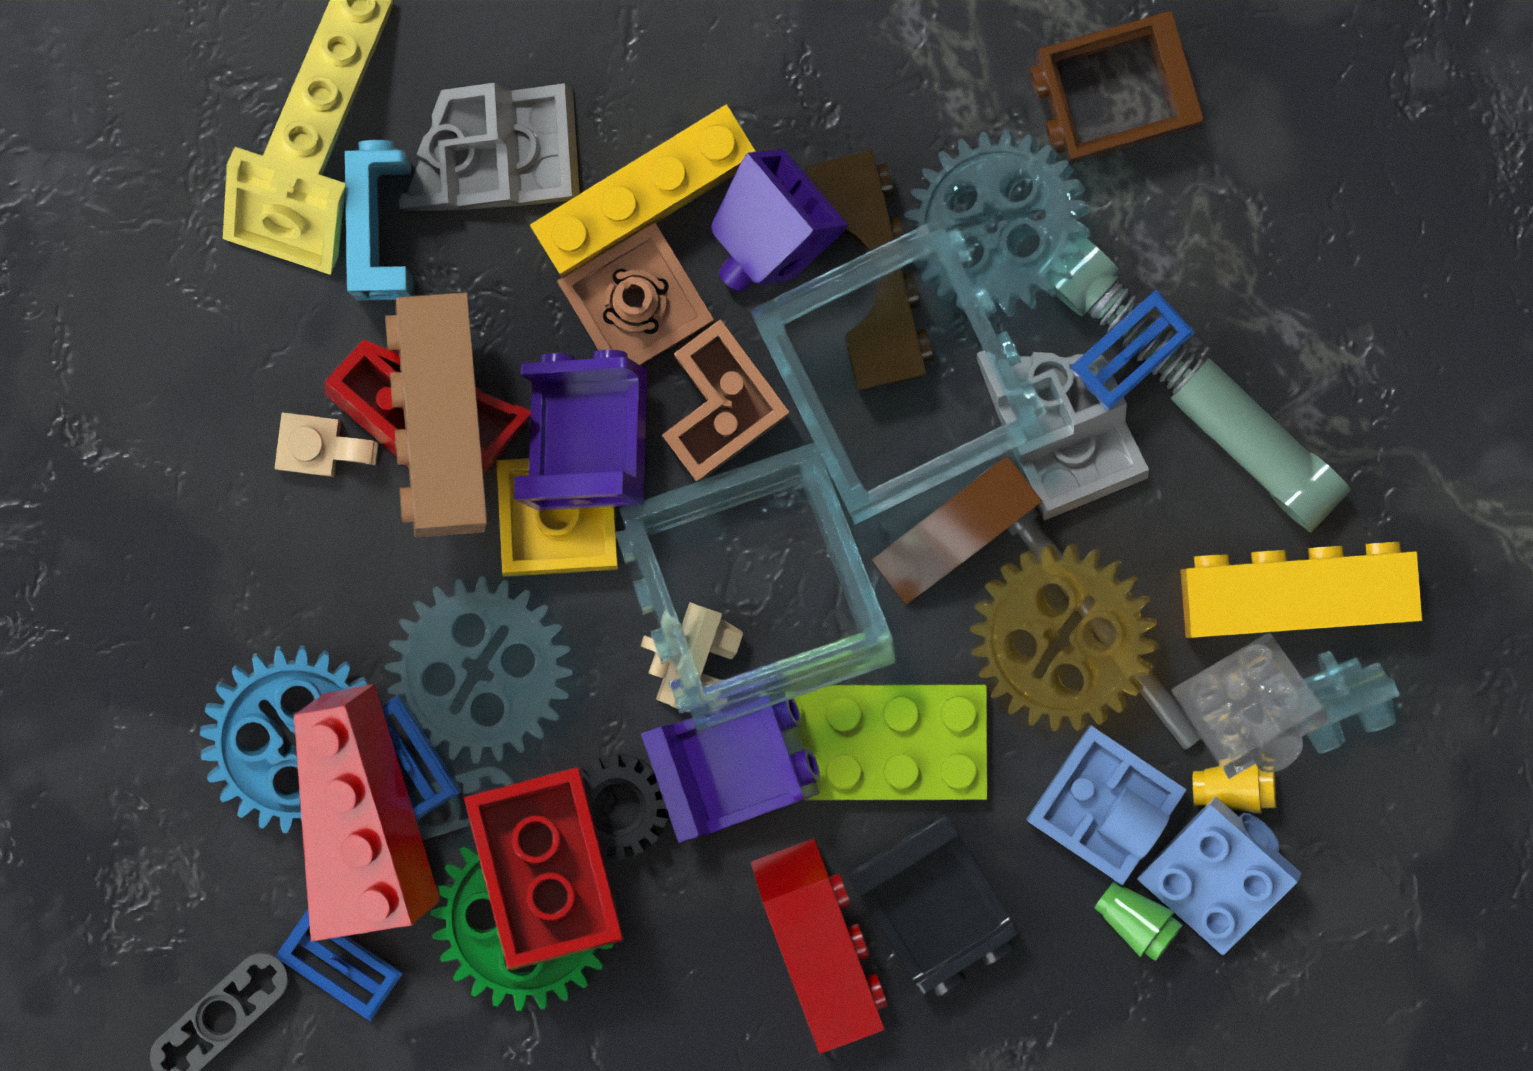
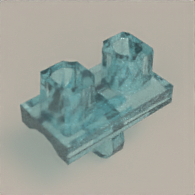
[1284,651,1400,754]

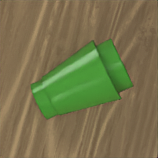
[1094,881,1183,962]

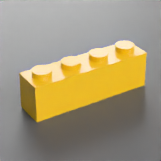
[530,104,756,277]
[1181,542,1422,638]

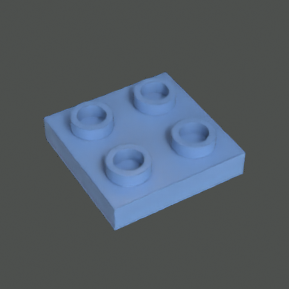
[1026,725,1186,885]
[1137,796,1302,955]

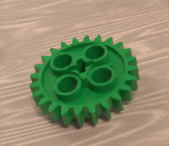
[430,845,617,1011]

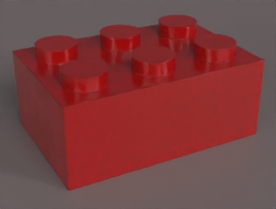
[464,767,625,970]

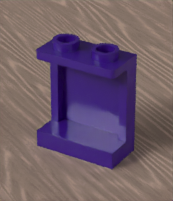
[514,350,647,510]
[641,685,820,843]

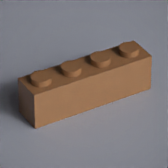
[385,293,487,538]

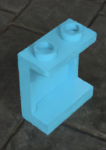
[345,140,414,300]

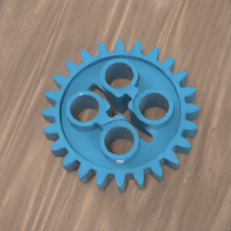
[200,645,368,833]

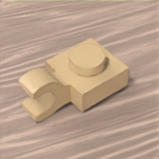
[274,412,379,477]

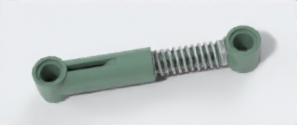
[1041,236,1351,533]

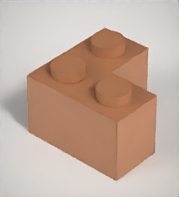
[662,319,790,484]

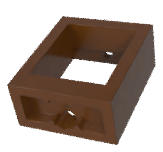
[1029,10,1204,165]

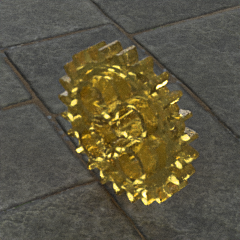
[970,543,1159,731]

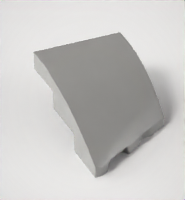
[399,83,580,211]
[977,350,1149,521]

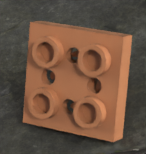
[557,222,714,366]

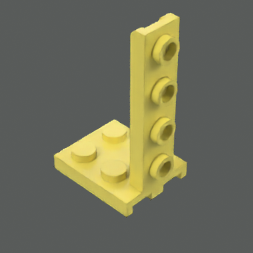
[223,0,393,275]

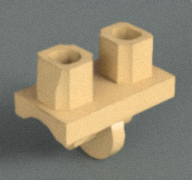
[640,603,743,712]

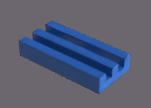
[1069,290,1195,411]
[381,693,461,820]
[276,909,404,1021]

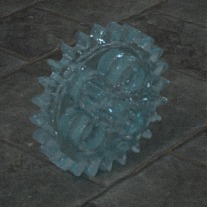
[904,130,1091,318]
[385,577,573,763]

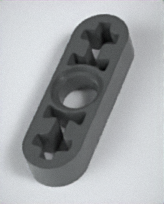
[150,951,291,1071]

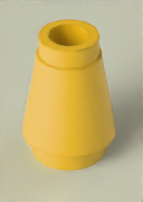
[1193,757,1276,814]

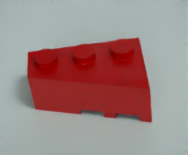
[325,339,532,474]
[750,838,888,1054]

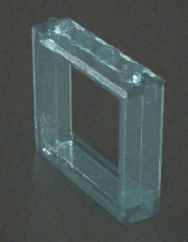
[751,218,1046,525]
[615,442,896,731]

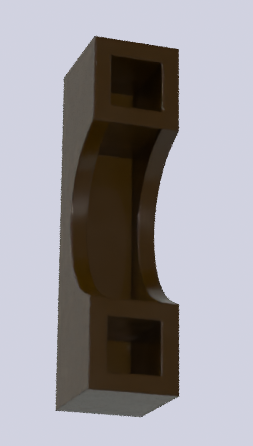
[805,150,934,393]

